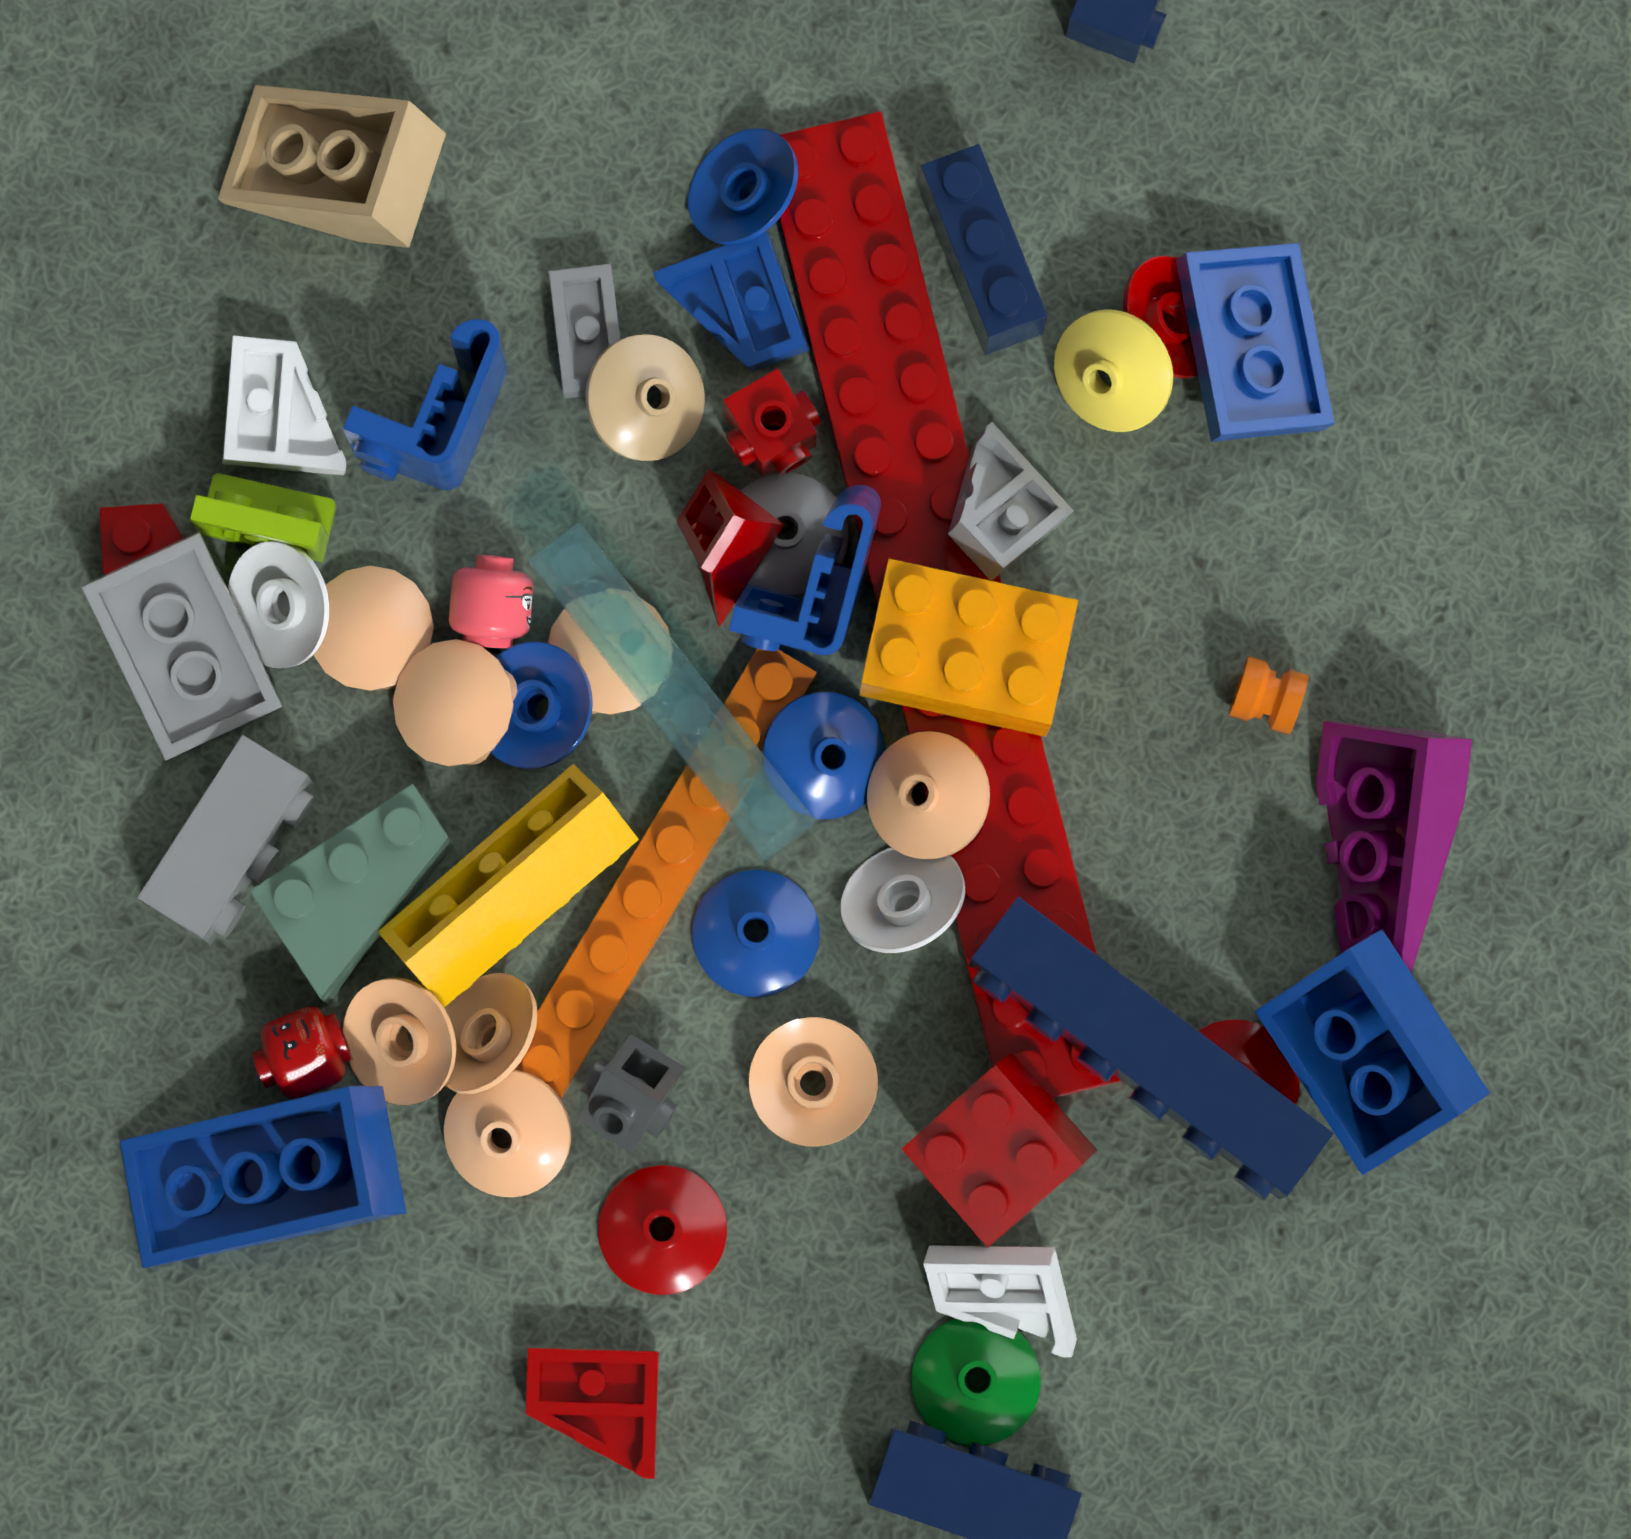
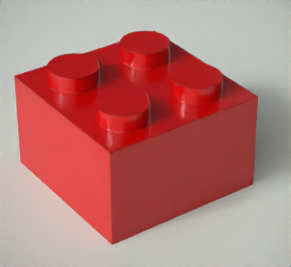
[902,1053,1097,1247]

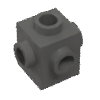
[578,1034,686,1154]

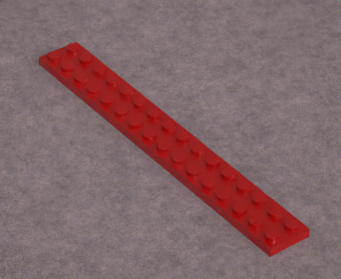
[779,111,1123,1099]

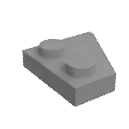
[948,422,1074,581]

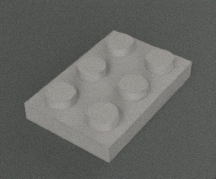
[82,531,282,760]

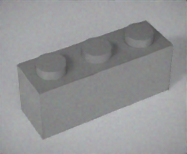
[137,735,315,945]

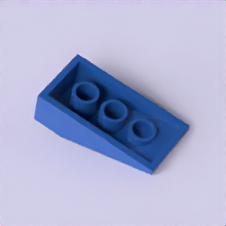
[120,1086,407,1268]

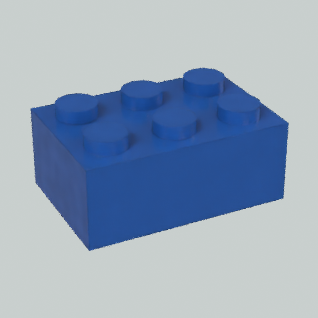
[1255,929,1490,1176]

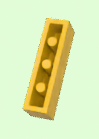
[378,764,639,1007]

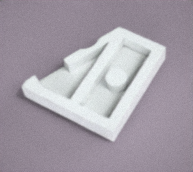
[923,1246,1077,1357]

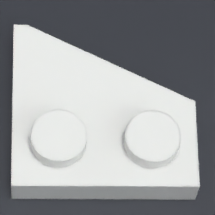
[222,336,346,475]

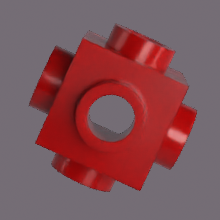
[723,368,821,477]

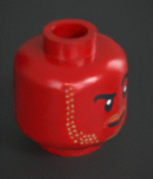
[251,1005,353,1100]

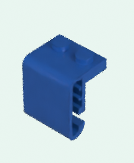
[343,319,507,490]
[729,485,881,655]

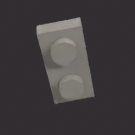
[549,264,620,399]

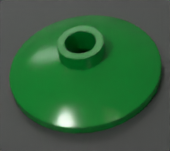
[911,1318,1041,1445]

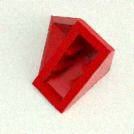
[676,469,785,627]

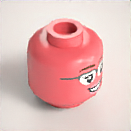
[448,555,534,648]

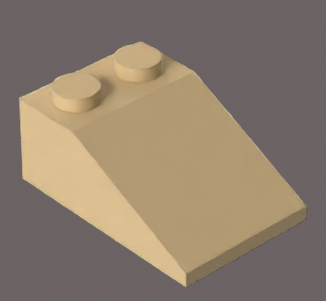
[218,85,446,248]

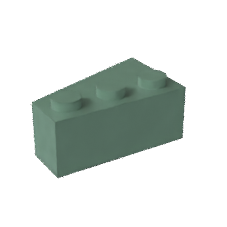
[250,784,454,1005]

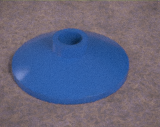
[688,128,798,245]
[491,642,593,769]
[761,692,886,819]
[692,870,820,997]

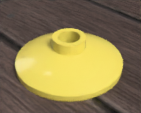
[1054,309,1173,432]

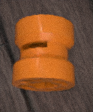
[1228,655,1309,735]

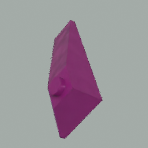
[1316,721,1472,973]

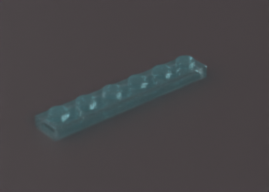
[529,522,816,863]

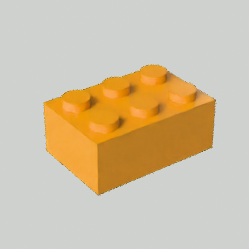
[859,559,1078,737]

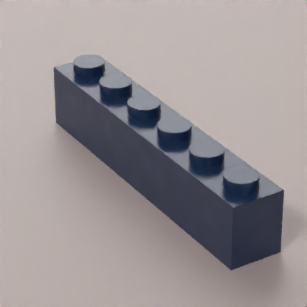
[968,896,1334,1200]

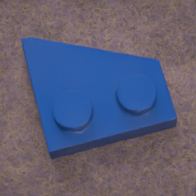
[653,231,810,372]

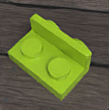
[190,473,337,563]

